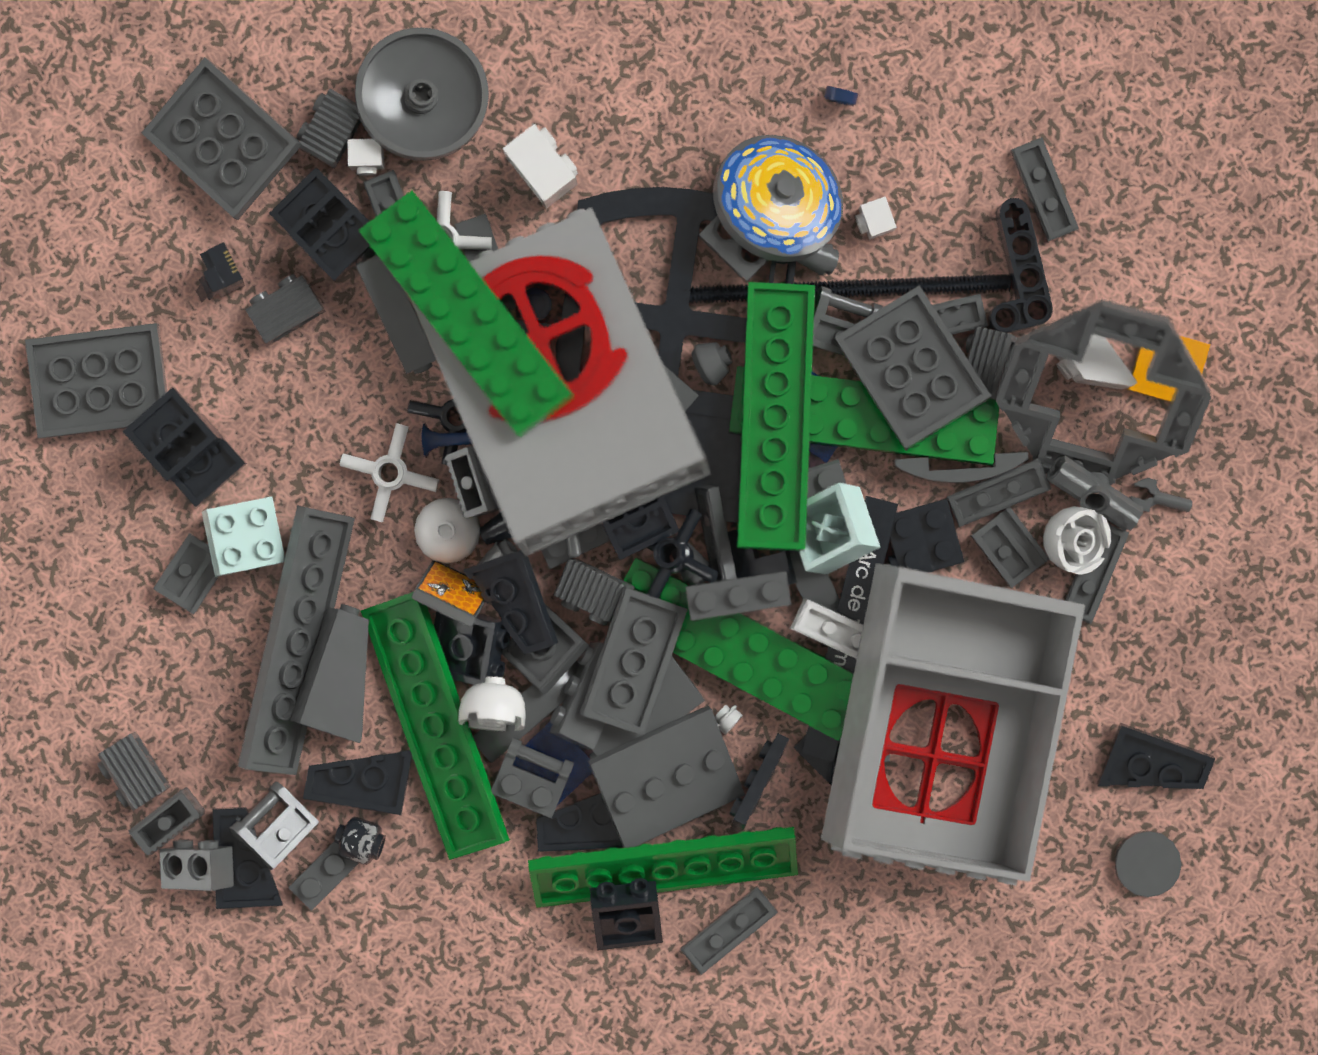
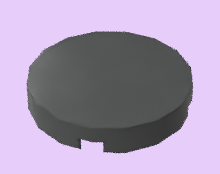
[1115,831,1182,897]

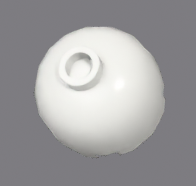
[414,498,480,564]
[1043,506,1111,575]
[458,677,526,731]

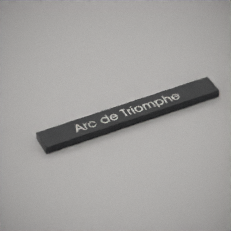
[802,496,899,762]

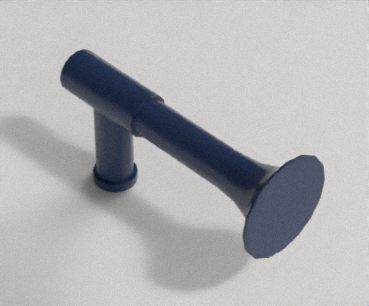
[422,423,473,458]

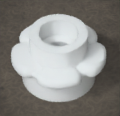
[715,705,743,735]

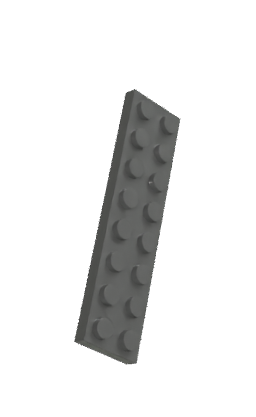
[238,505,355,775]

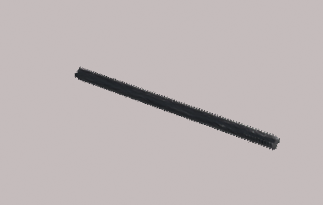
[681,274,1011,304]

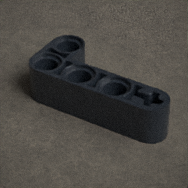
[987,198,1053,333]

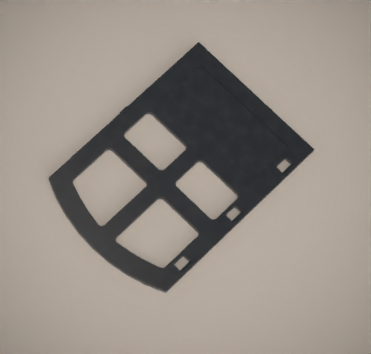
[555,187,796,523]

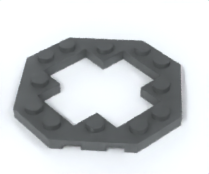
[996,300,1212,485]

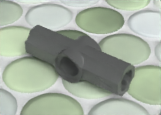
[1047,456,1143,531]

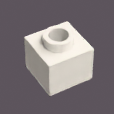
[347,139,384,176]
[855,196,897,240]

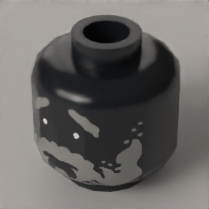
[334,817,386,865]

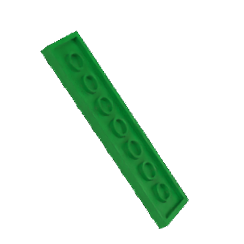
[359,190,574,439]
[737,282,815,551]
[729,366,1000,466]
[623,557,854,741]
[361,592,510,860]
[528,827,798,908]

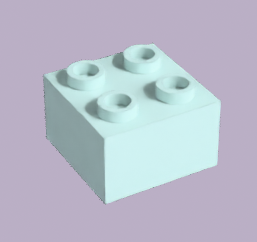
[799,483,880,574]
[202,497,285,577]

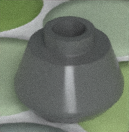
[691,342,733,386]

